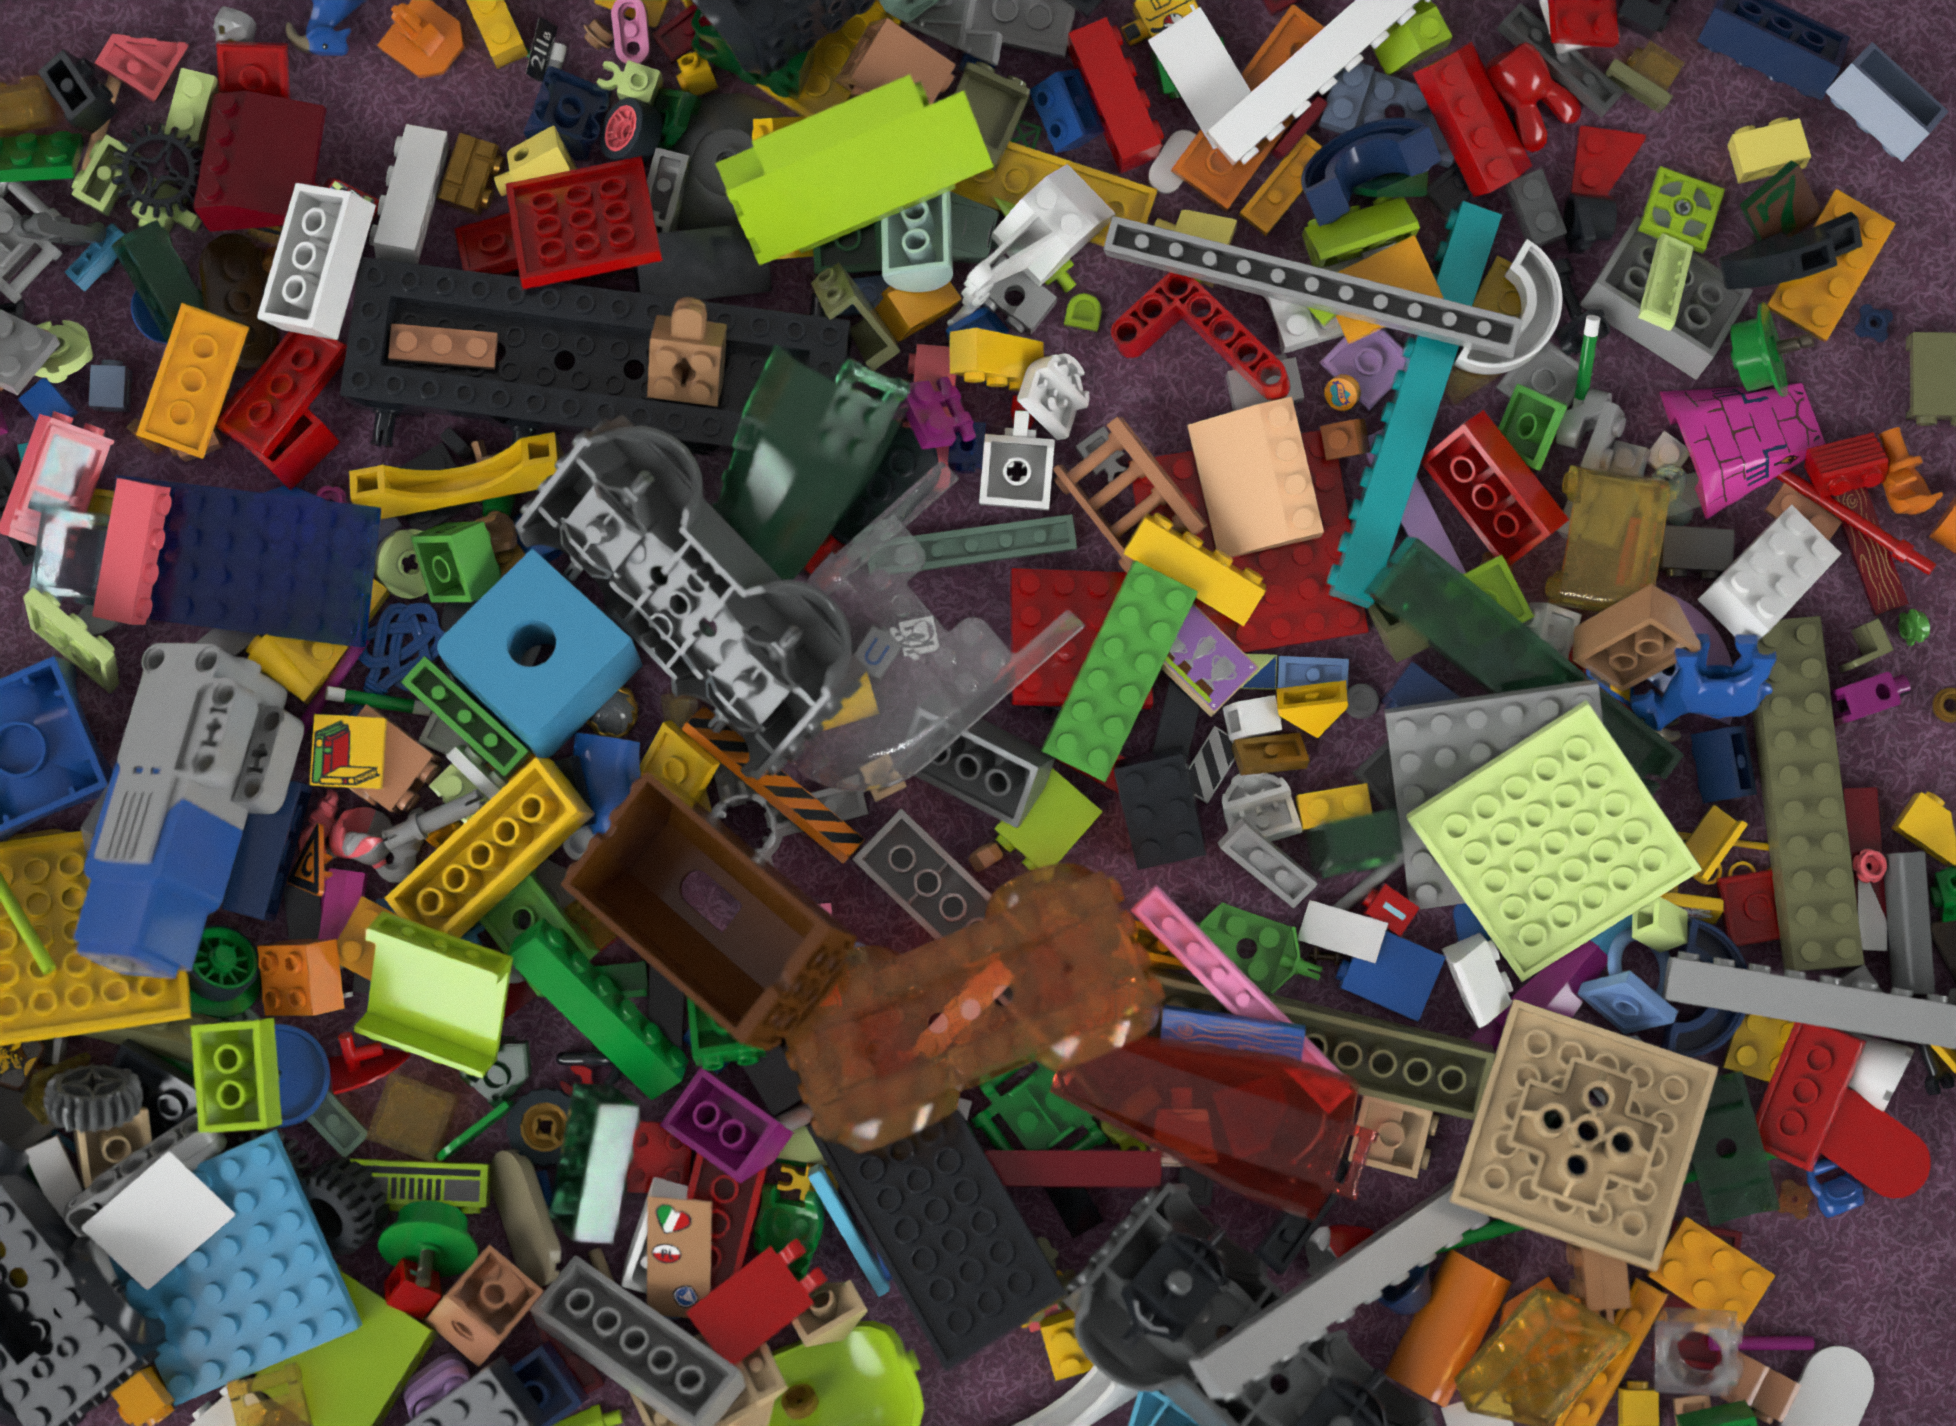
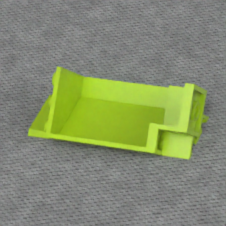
[716,75,993,266]

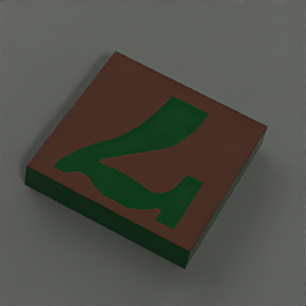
[1740,160,1822,242]

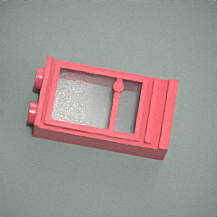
[0,411,115,558]

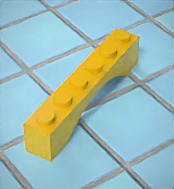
[349,432,564,523]

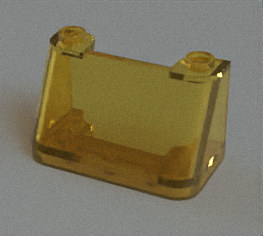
[1545,465,1670,612]

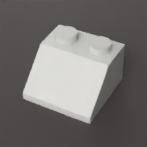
[1441,933,1513,1028]

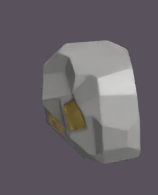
[213,7,257,42]

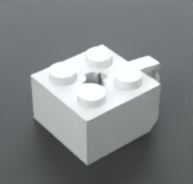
[979,410,1055,511]

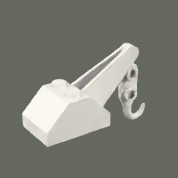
[947,164,1116,326]

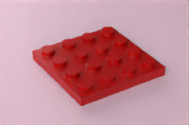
[505,156,662,289]
[1010,568,1153,709]

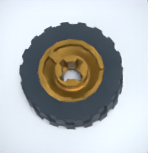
[506,1088,586,1166]

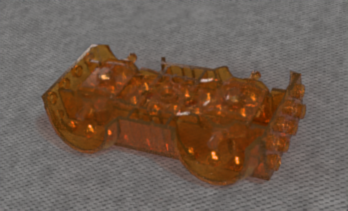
[779,863,1166,1153]

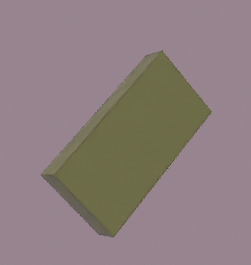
[1605,58,1673,113]

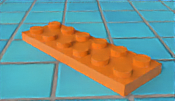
[1171,4,1325,211]

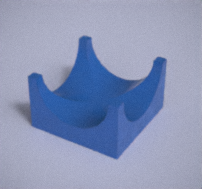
[0,656,113,842]

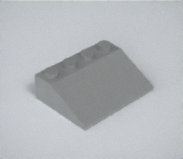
[1580,216,1753,380]

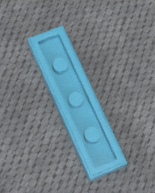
[808,1163,890,1297]

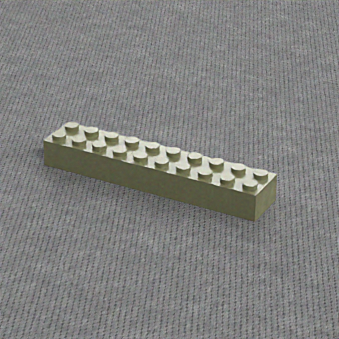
[1752,616,1864,972]
[1133,966,1495,1120]

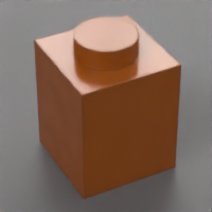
[1320,419,1370,460]

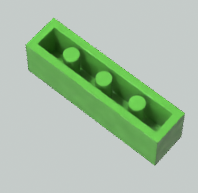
[401,656,532,778]

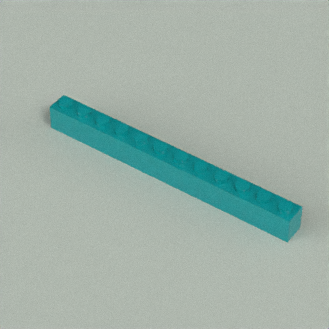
[1326,201,1502,608]

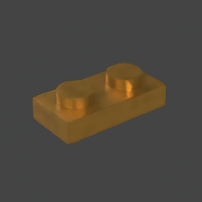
[1231,733,1310,776]

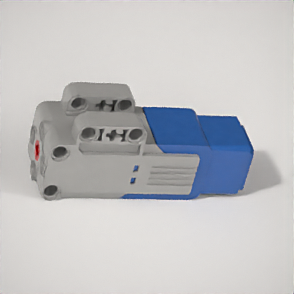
[73,643,304,978]

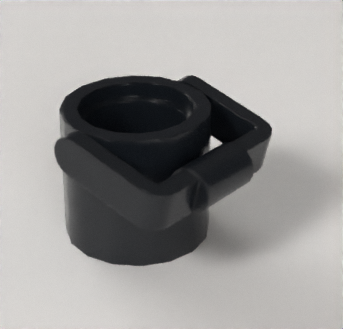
[1562,193,1617,254]

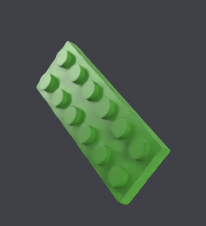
[1041,560,1198,782]

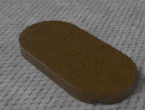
[199,233,278,371]

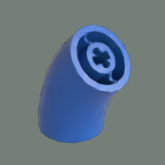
[573,733,641,835]

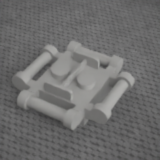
[0,181,63,304]

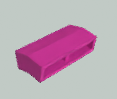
[318,868,368,940]

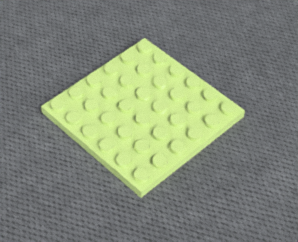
[1406,700,1702,982]

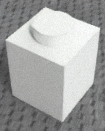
[1223,695,1282,741]

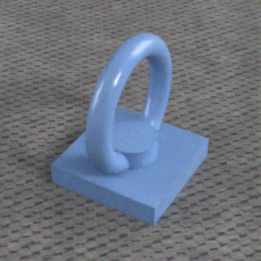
[1577,927,1678,1034]

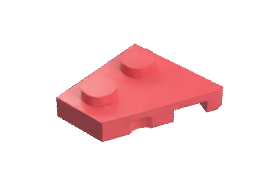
[93,34,189,102]

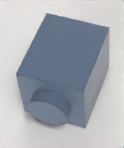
[88,360,132,412]

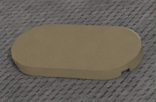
[491,1148,561,1287]

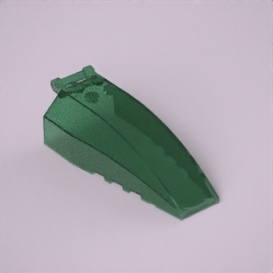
[683,345,910,603]

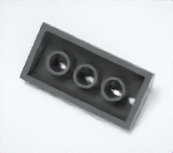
[1883,851,1935,994]

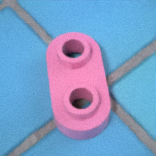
[611,0,651,64]

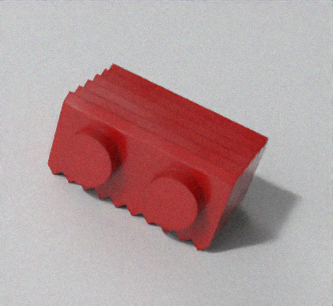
[1804,432,1889,498]

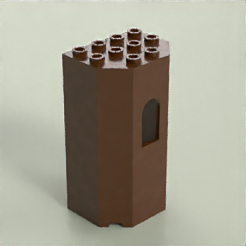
[560,771,857,1051]

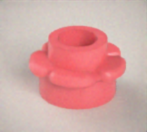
[1852,849,1887,883]

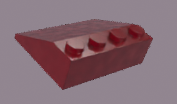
[193,91,327,232]

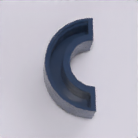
[1301,118,1442,227]
[1661,918,1748,1058]

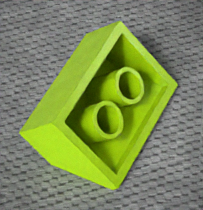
[1302,197,1420,268]
[191,1018,282,1133]

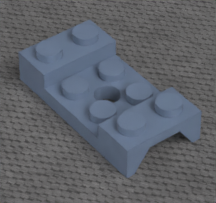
[1318,62,1454,168]

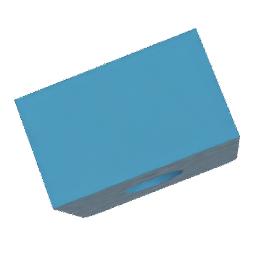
[437,549,643,758]

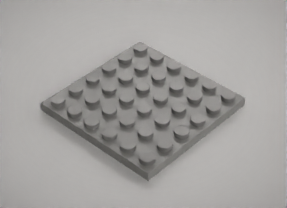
[1384,679,1603,909]

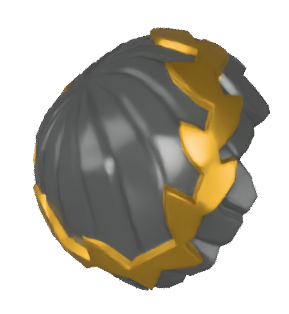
[586,685,638,739]

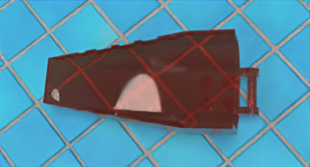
[1049,1024,1379,1221]

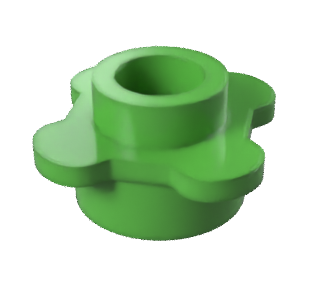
[1898,609,1930,646]

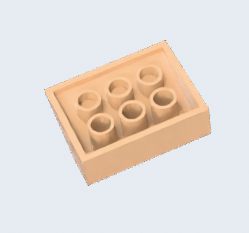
[1187,396,1324,558]

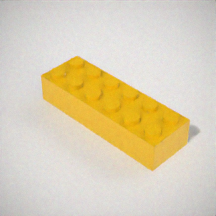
[385,757,594,938]

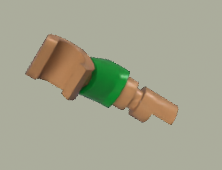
[471,439,517,554]

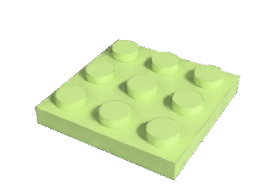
[23,587,119,694]

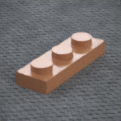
[388,323,498,370]

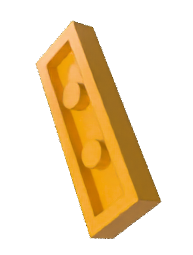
[1239,133,1322,236]

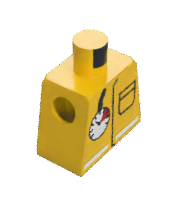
[1121,0,1199,46]

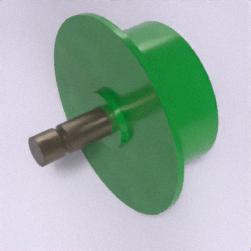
[1731,302,1814,398]
[378,1200,478,1287]

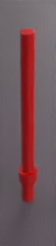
[1775,470,1937,576]

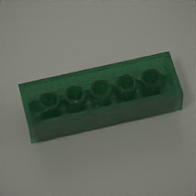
[1305,809,1404,879]

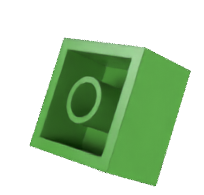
[411,521,501,602]

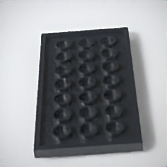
[807,1052,1069,1372]

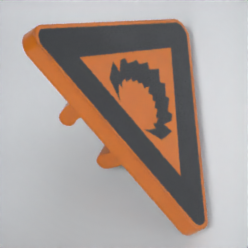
[287,823,333,896]

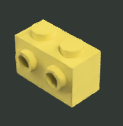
[1728,117,1811,184]

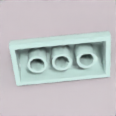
[881,191,953,292]

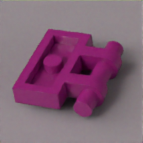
[895,377,976,449]

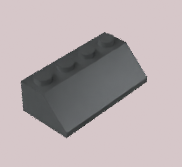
[897,696,1055,828]

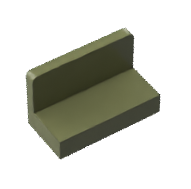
[1838,618,1894,673]

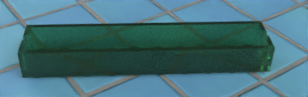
[1364,536,1684,796]

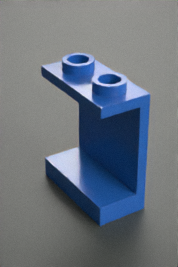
[1335,931,1446,1022]

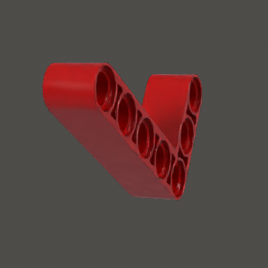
[1111,272,1291,401]

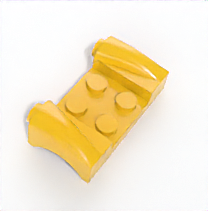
[246,548,391,705]

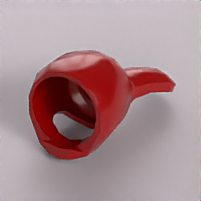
[1484,42,1581,152]

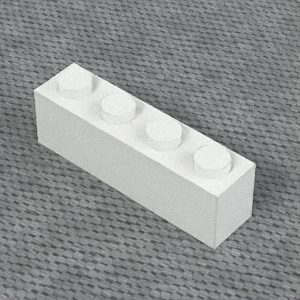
[369,124,449,264]

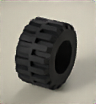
[300,1157,389,1256]

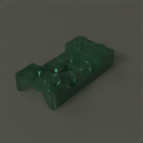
[1691,1070,1781,1226]

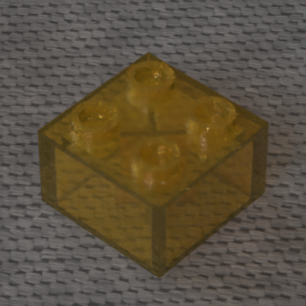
[366,1071,462,1163]

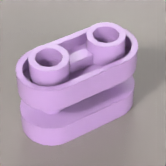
[402,1353,470,1419]

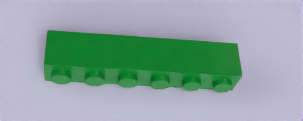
[507,918,689,1101]

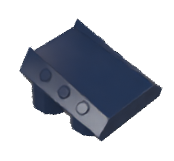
[523,66,612,161]

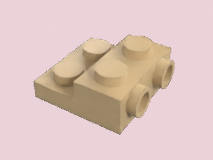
[1348,1095,1440,1178]

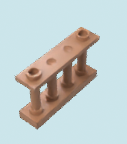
[1053,417,1208,573]

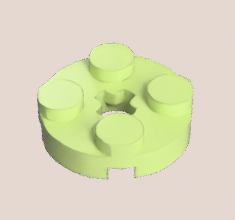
[35,320,94,383]
[374,528,428,599]

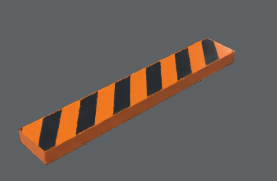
[681,706,865,864]

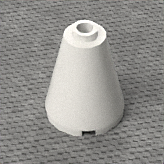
[1839,1029,1915,1112]

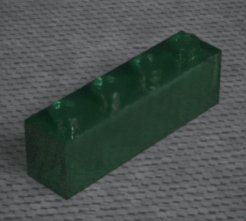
[111,220,204,343]

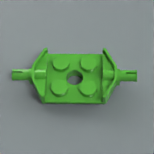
[1195,902,1323,994]

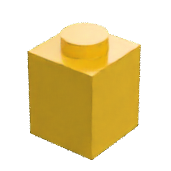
[1618,1381,1659,1426]

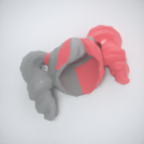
[298,789,425,883]

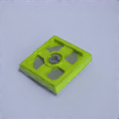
[1638,166,1725,254]

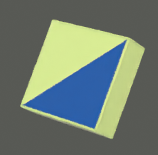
[1240,654,1277,690]

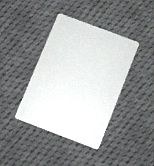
[81,1152,235,1290]

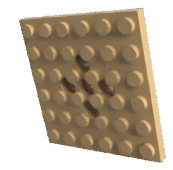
[1449,999,1718,1272]

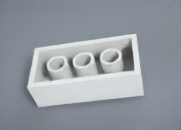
[257,183,376,340]
[1697,505,1842,640]

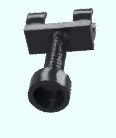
[1552,258,1610,356]

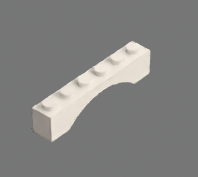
[1012,1366,1138,1426]

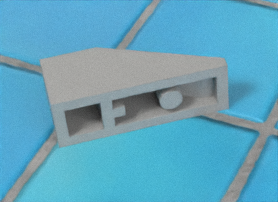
[647,147,690,233]

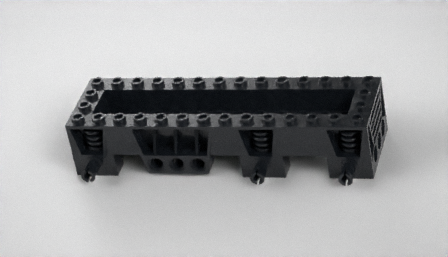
[340,257,853,502]

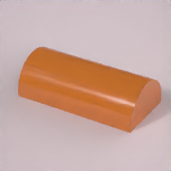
[1384,1249,1512,1408]

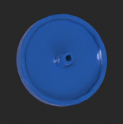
[271,1024,330,1128]

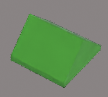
[1498,383,1567,471]

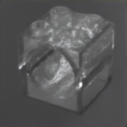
[1655,1307,1743,1396]

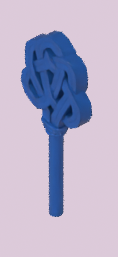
[309,602,445,773]

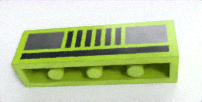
[350,1158,491,1214]

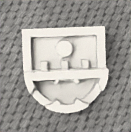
[1017,353,1089,440]
[1222,773,1302,841]

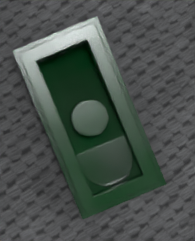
[1353,171,1428,197]

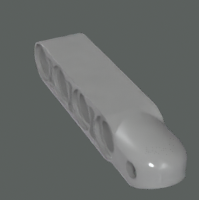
[64,1113,227,1233]

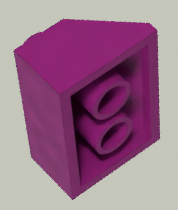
[660,1068,794,1183]

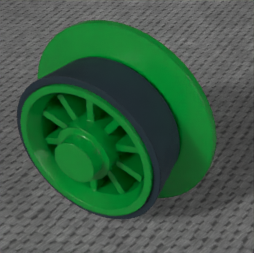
[187,925,261,1018]

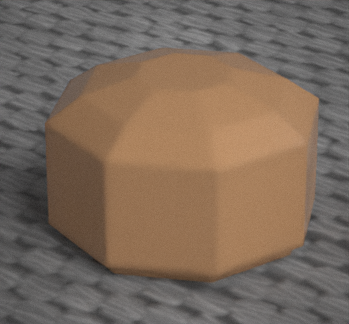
[969,842,1003,872]

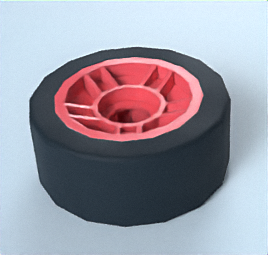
[600,97,663,163]

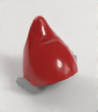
[1305,1224,1374,1276]

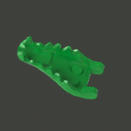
[754,1183,824,1282]

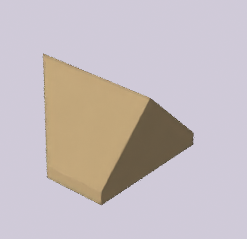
[792,1280,868,1347]

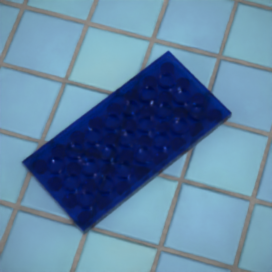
[113,475,381,648]

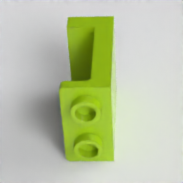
[994,768,1103,876]

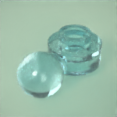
[1650,463,1693,526]

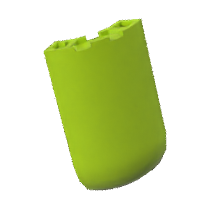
[768,1321,924,1426]

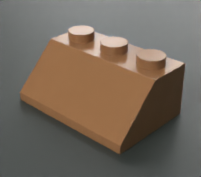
[1573,583,1701,692]

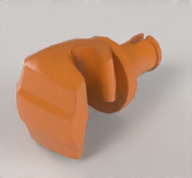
[1878,427,1943,515]

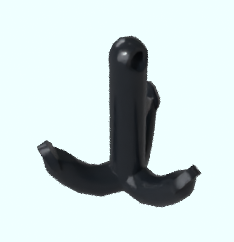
[556,1052,622,1089]

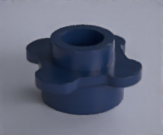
[1854,304,1893,343]

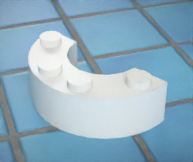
[1453,239,1563,375]

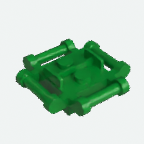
[970,1038,1114,1151]

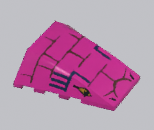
[1660,383,1825,520]

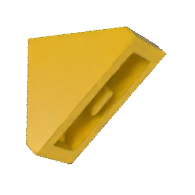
[1276,680,1348,739]

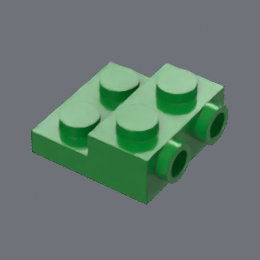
[687,996,766,1071]

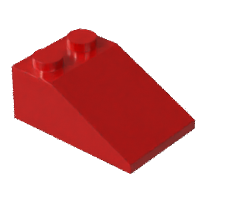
[218,379,340,490]

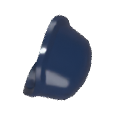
[1377,1264,1432,1316]

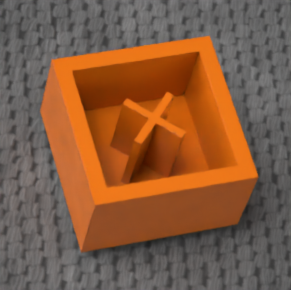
[257,939,345,1016]

